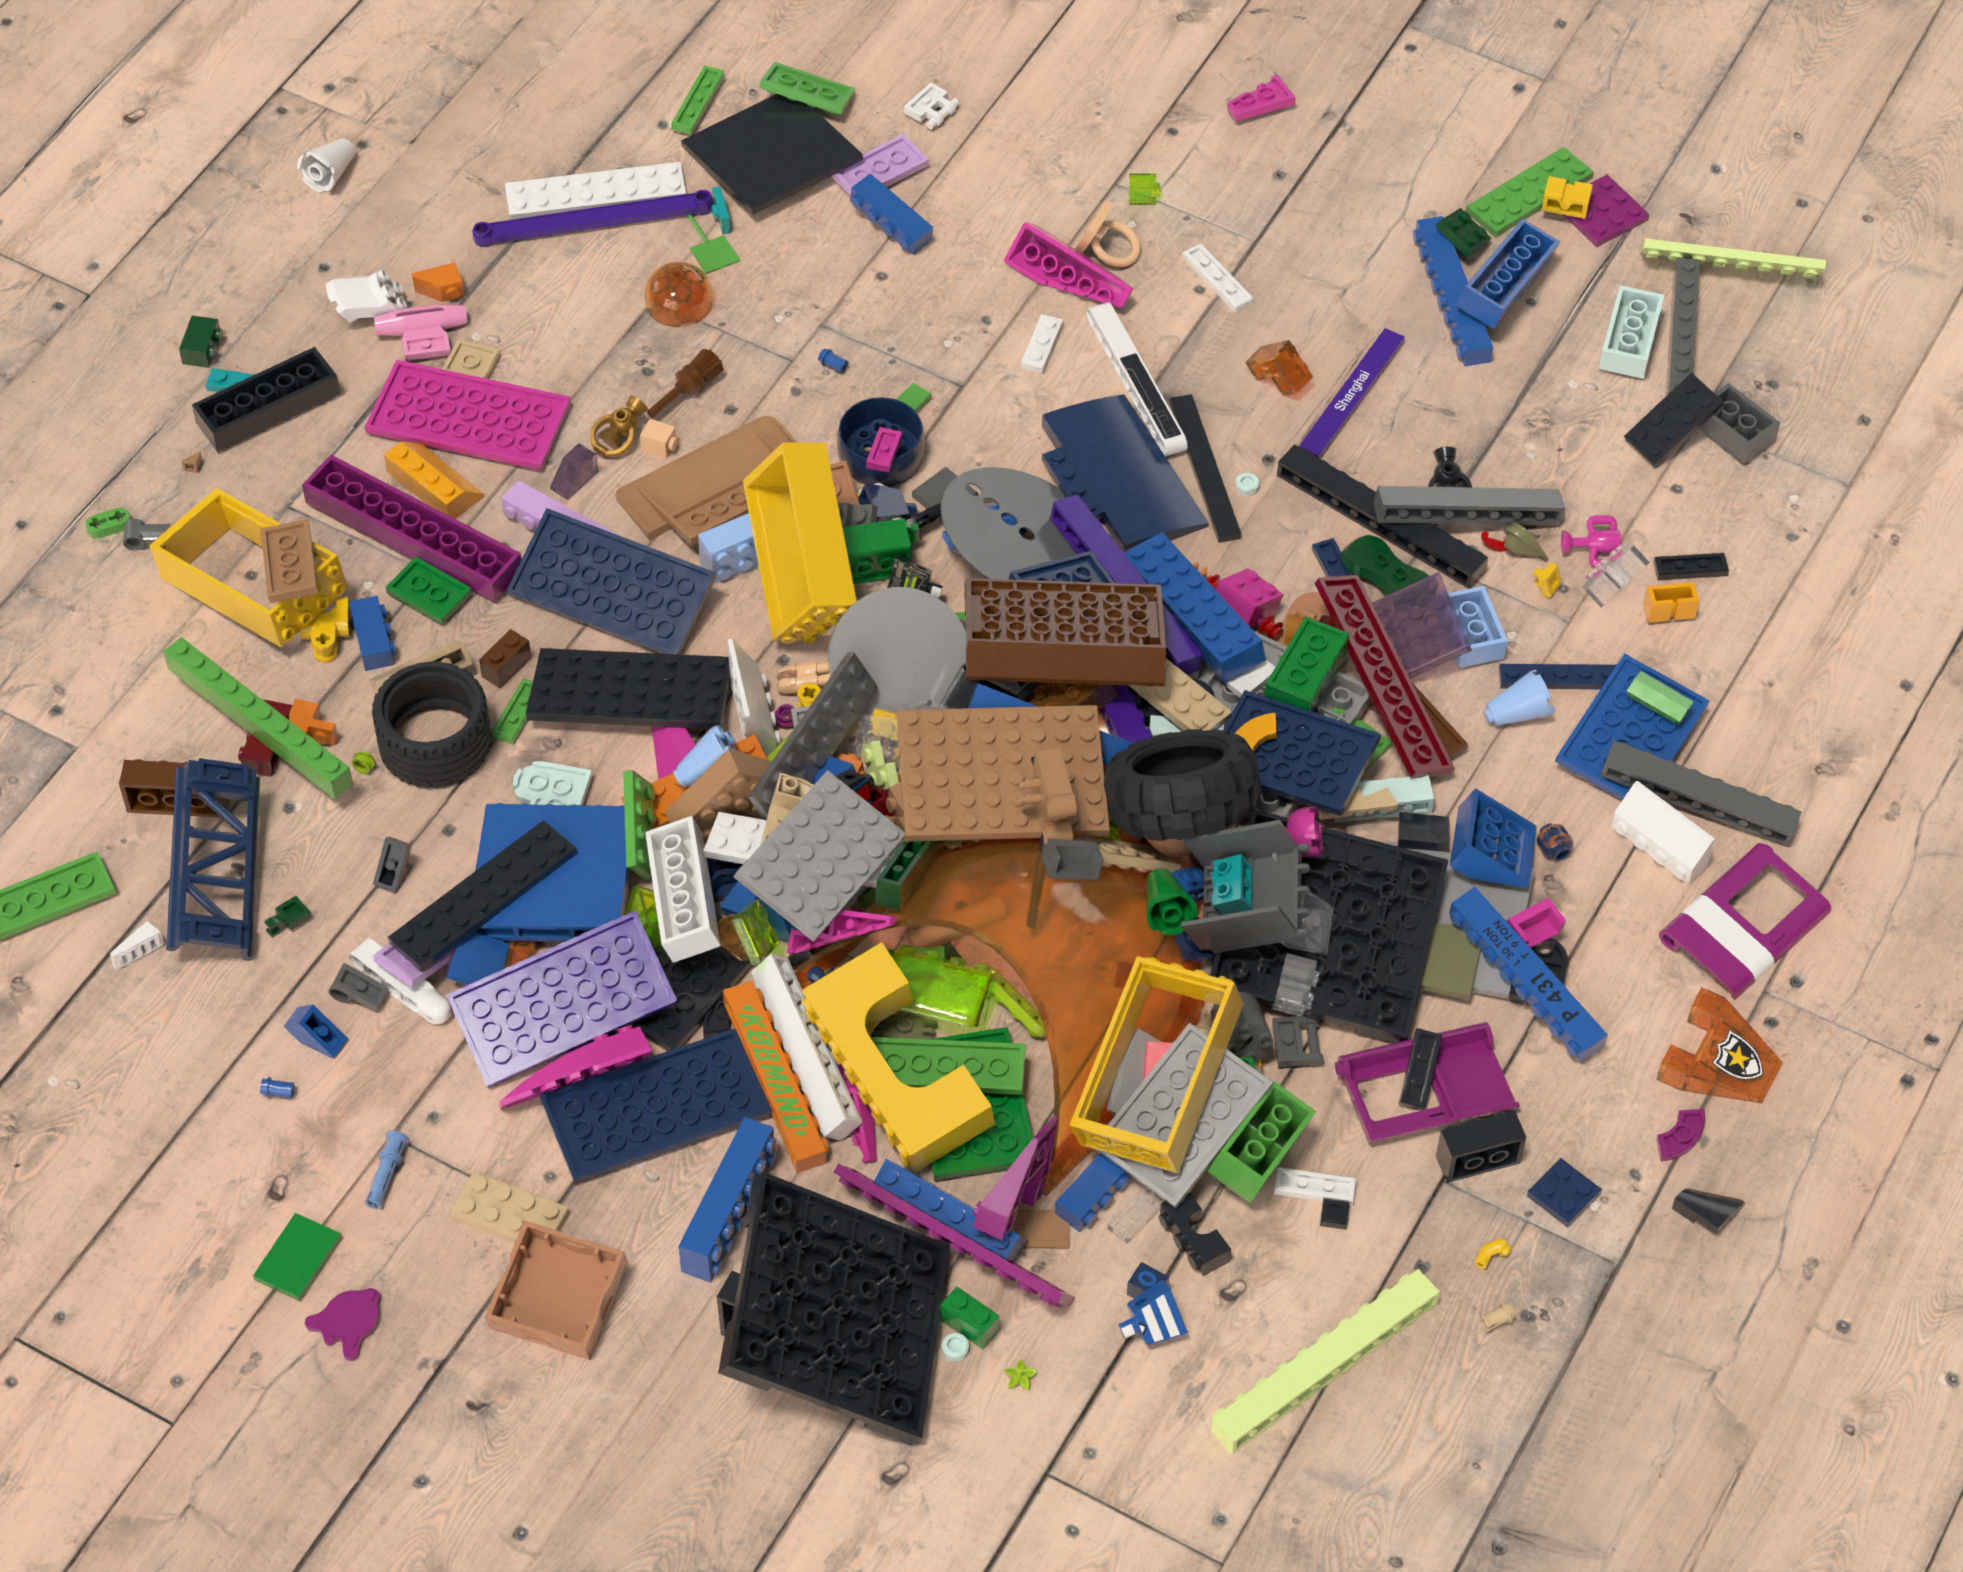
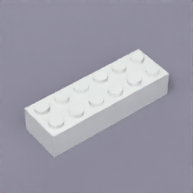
[645,816,721,963]

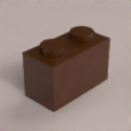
[479,629,531,688]

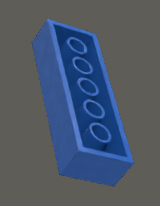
[1456,218,1560,329]
[678,1117,778,1283]

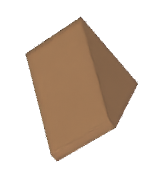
[182,451,203,473]

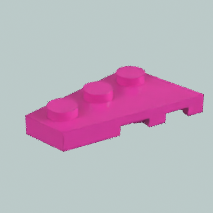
[1227,74,1295,122]

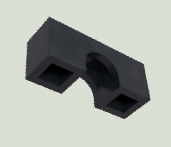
[1158,1192,1231,1276]

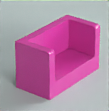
[1507,897,1566,949]

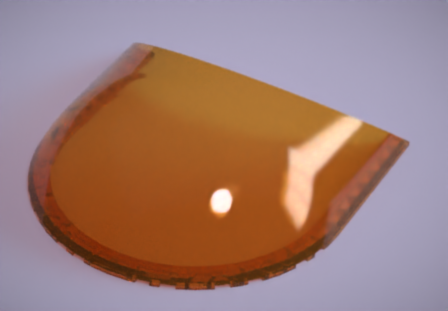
[794,837,1205,1196]

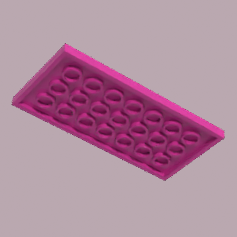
[365,360,571,471]

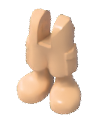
[777,661,830,694]

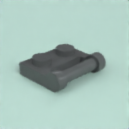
[1272,1016,1324,1067]

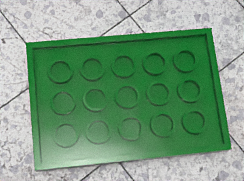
[931,1027,1033,1181]

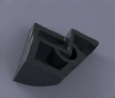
[1672,1188,1745,1233]

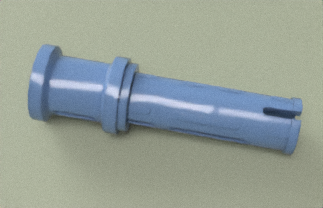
[365,1130,410,1209]

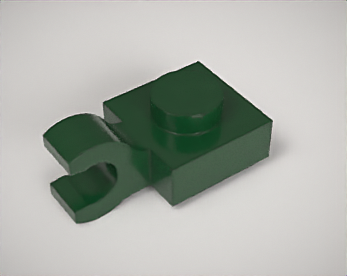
[265,896,311,937]

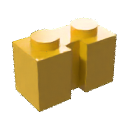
[1542,176,1593,219]

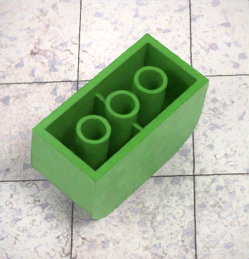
[1207,1081,1317,1203]

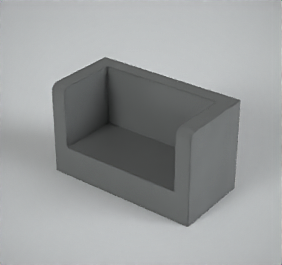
[1041,839,1104,880]

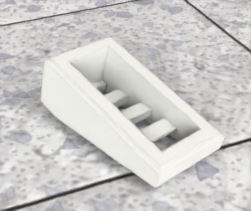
[110,921,164,970]

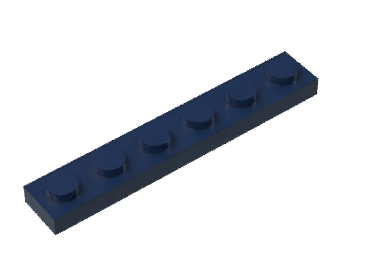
[1498,664,1616,690]

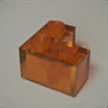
[1245,340,1313,396]

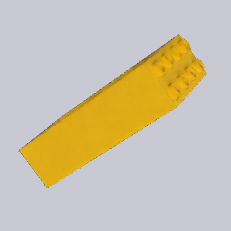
[743,442,856,644]
[149,488,348,648]
[1070,956,1243,1173]

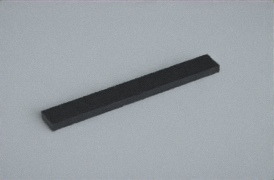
[1169,394,1241,543]

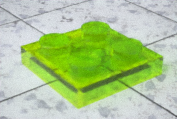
[731,899,779,966]

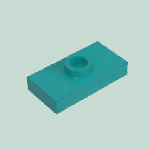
[711,186,731,235]

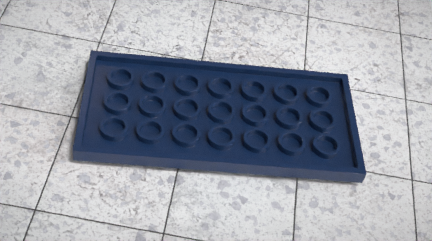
[506,508,717,654]
[539,1028,772,1184]

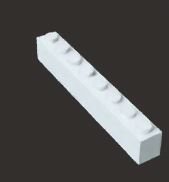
[751,954,863,1141]

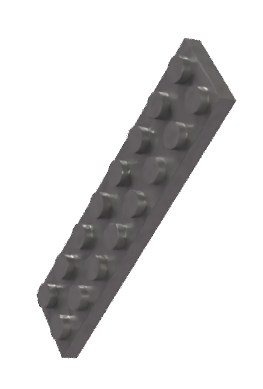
[748,652,878,820]

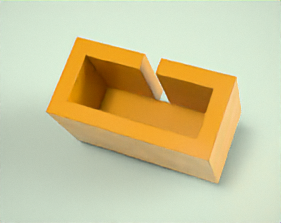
[1643,582,1699,623]

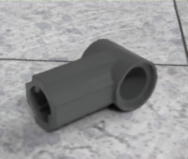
[123,519,171,550]

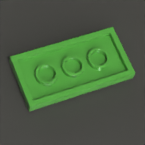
[759,62,856,115]
[623,770,656,880]

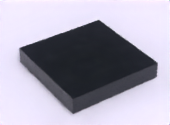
[1398,812,1449,851]

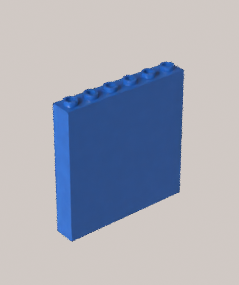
[475,803,631,942]

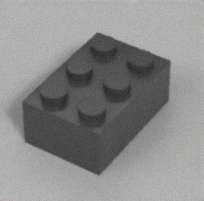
[1699,383,1780,464]

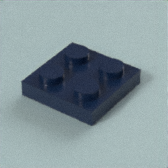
[1527,1158,1602,1228]

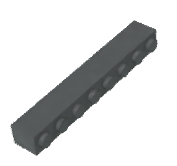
[1666,258,1700,396]
[1373,486,1565,526]
[1600,740,1802,847]

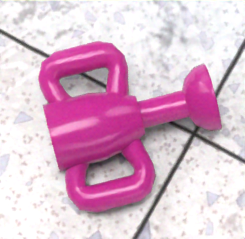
[1561,515,1621,569]

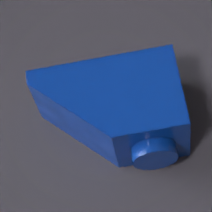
[283,1004,348,1058]

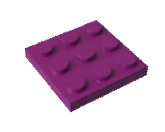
[1562,174,1649,248]

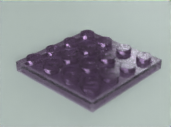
[1372,572,1472,679]

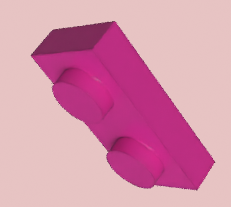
[866,427,902,473]

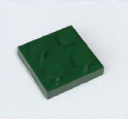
[1435,208,1492,257]

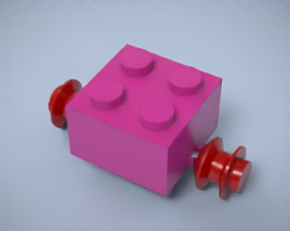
[1206,568,1284,641]

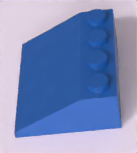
[1449,788,1537,888]

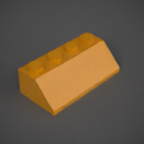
[384,441,484,519]

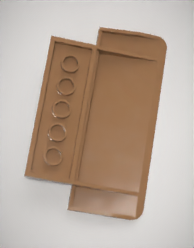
[615,416,798,546]

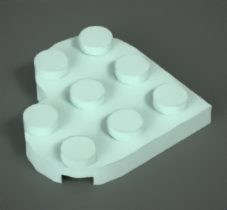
[513,761,592,805]

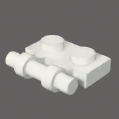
[904,83,960,130]

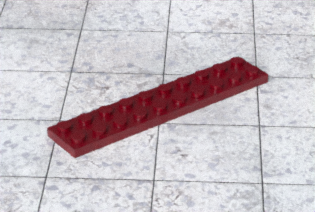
[1314,575,1455,778]

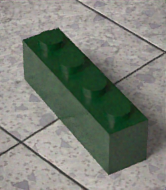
[876,840,939,911]

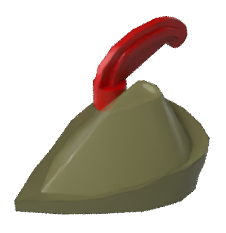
[1481,522,1548,562]

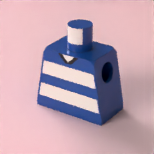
[1118,1280,1188,1345]

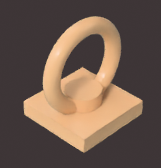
[1075,200,1141,267]

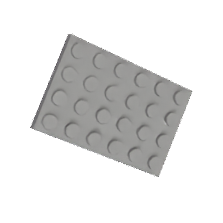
[734,770,905,942]
[1097,1023,1274,1208]

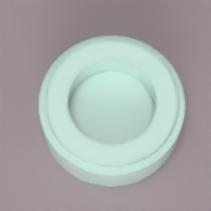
[1235,473,1259,496]
[942,1333,969,1362]

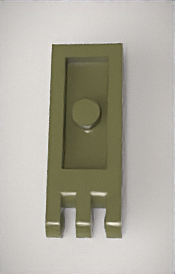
[871,1015,937,1039]

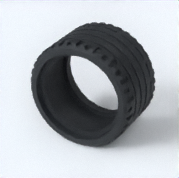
[372,661,492,788]

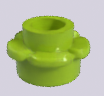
[352,751,375,774]

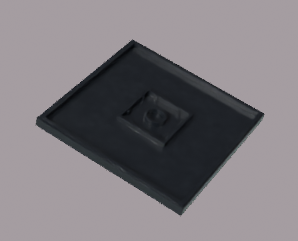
[681,94,863,215]

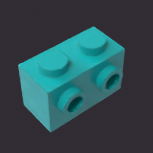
[1211,854,1253,915]

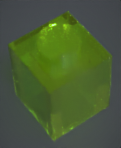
[1128,173,1160,205]

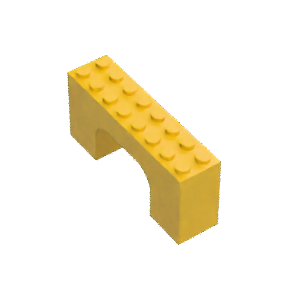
[801,942,995,1173]

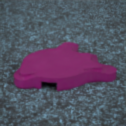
[305,1288,380,1361]

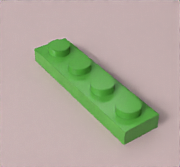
[671,65,725,135]

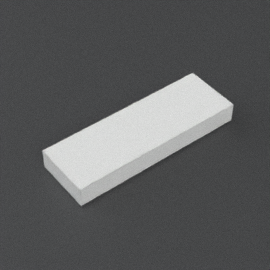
[1274,1167,1356,1206]

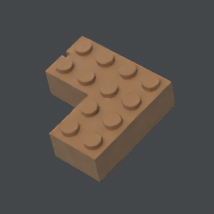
[665,749,772,843]

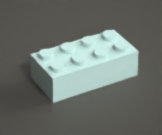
[1599,285,1665,379]

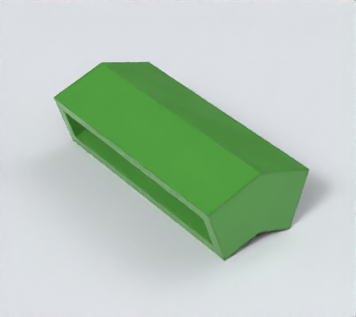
[1626,671,1693,726]

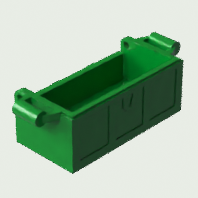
[842,518,919,584]
[1264,616,1350,711]

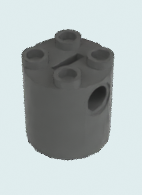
[1210,992,1273,1064]

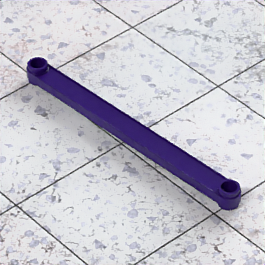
[472,190,713,247]

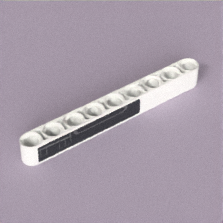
[1086,302,1187,457]

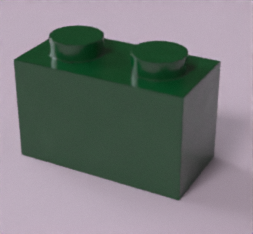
[179,315,223,368]

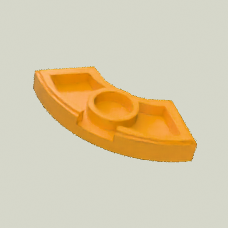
[1235,713,1277,752]

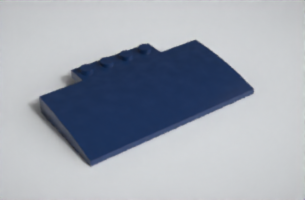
[1042,394,1209,552]

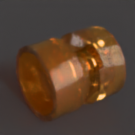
[717,914,760,961]

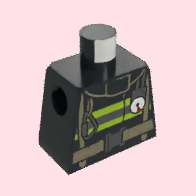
[887,555,943,599]

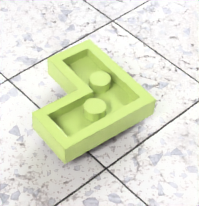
[861,740,899,790]

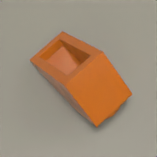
[411,262,465,302]

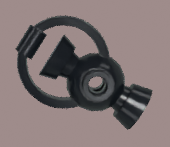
[1428,446,1472,488]

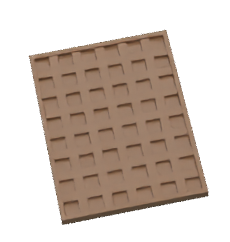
[896,705,1110,841]

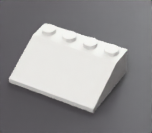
[727,639,780,757]

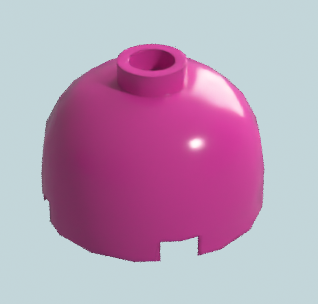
[1286,806,1323,858]

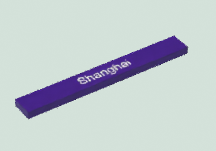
[1299,328,1405,459]

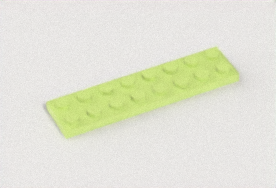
[1640,239,1826,278]

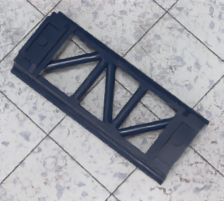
[166,758,260,961]

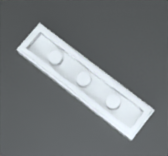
[1182,243,1254,313]

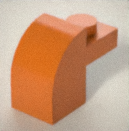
[289,699,338,745]

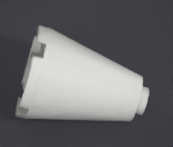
[297,138,355,192]

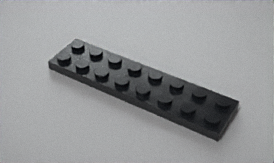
[388,820,577,972]

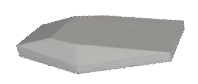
[1107,1028,1161,1115]

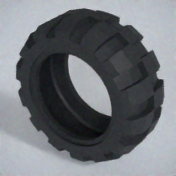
[1104,729,1261,841]

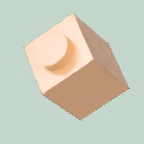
[640,419,678,458]

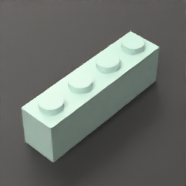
[1334,775,1434,823]

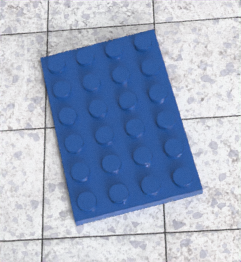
[1555,653,1710,800]

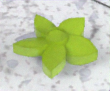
[1004,1359,1037,1390]

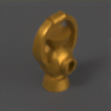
[590,395,648,457]

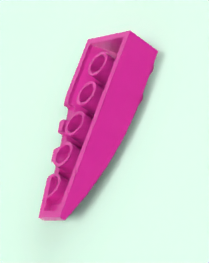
[1004,222,1134,308]
[499,1025,652,1110]

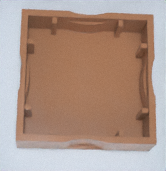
[484,1220,628,1360]

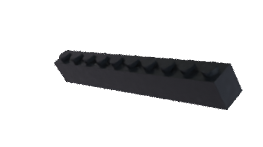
[1277,444,1488,589]

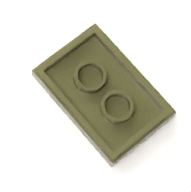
[1420,922,1480,1000]

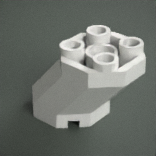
[325,269,407,323]

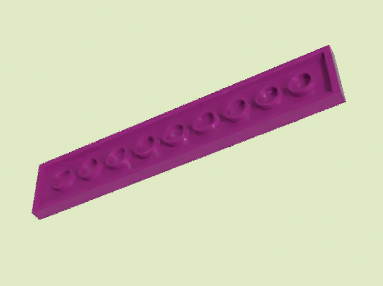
[833,1163,1075,1308]

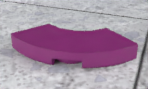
[1656,1109,1705,1162]

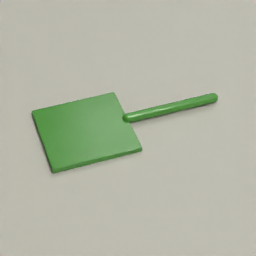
[687,214,740,274]

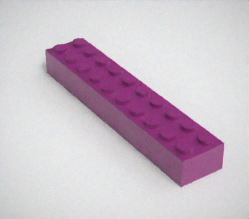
[302,455,522,602]

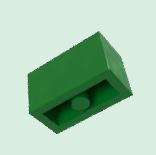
[940,1286,1000,1350]

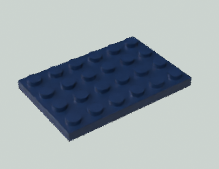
[1223,690,1381,816]

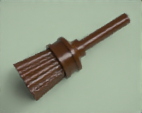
[647,348,724,418]

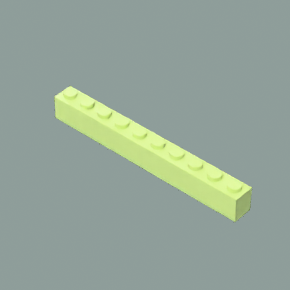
[1211,1269,1440,1454]

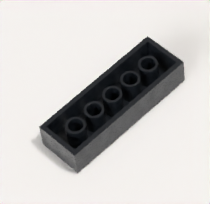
[192,347,340,452]

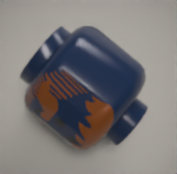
[1536,823,1574,861]

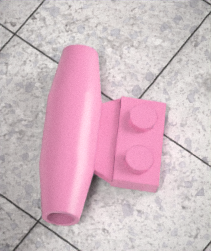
[374,304,467,361]

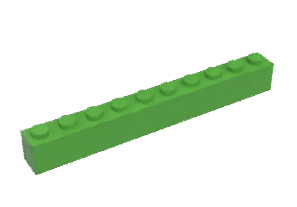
[163,637,353,800]

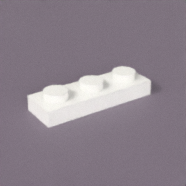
[1021,314,1063,374]

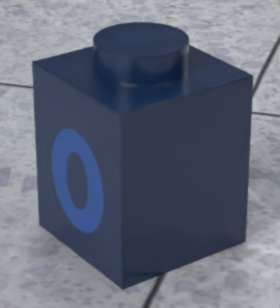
[1127,1262,1169,1298]

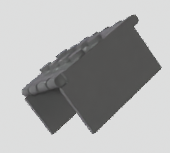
[1181,820,1310,953]

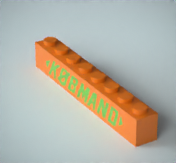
[723,980,829,1173]

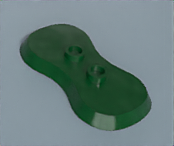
[1341,535,1437,611]

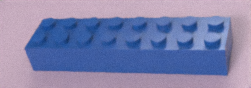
[1124,532,1266,683]

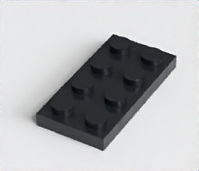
[1624,372,1724,468]

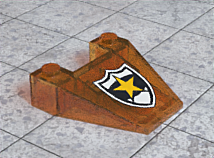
[1656,987,1783,1104]

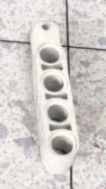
[348,938,452,1024]

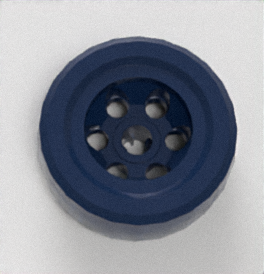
[837,397,925,486]

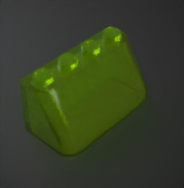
[893,945,996,1027]

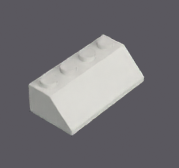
[1611,781,1715,885]

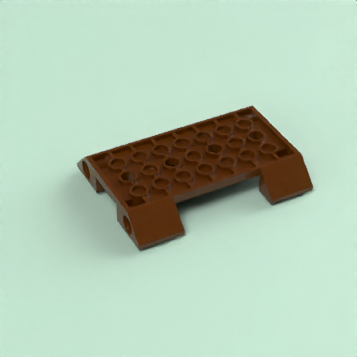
[964,578,1166,687]

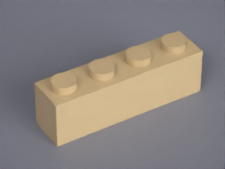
[369,640,472,694]

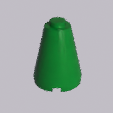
[1146,868,1198,936]

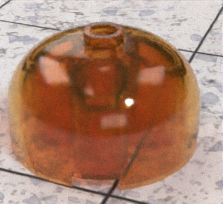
[644,262,713,327]

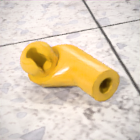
[1474,1238,1511,1269]

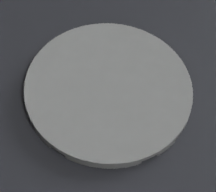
[827,587,967,727]

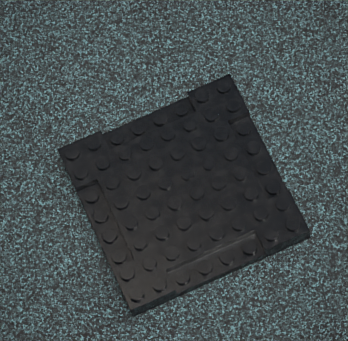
[1210,809,1449,1043]
[718,1171,950,1445]

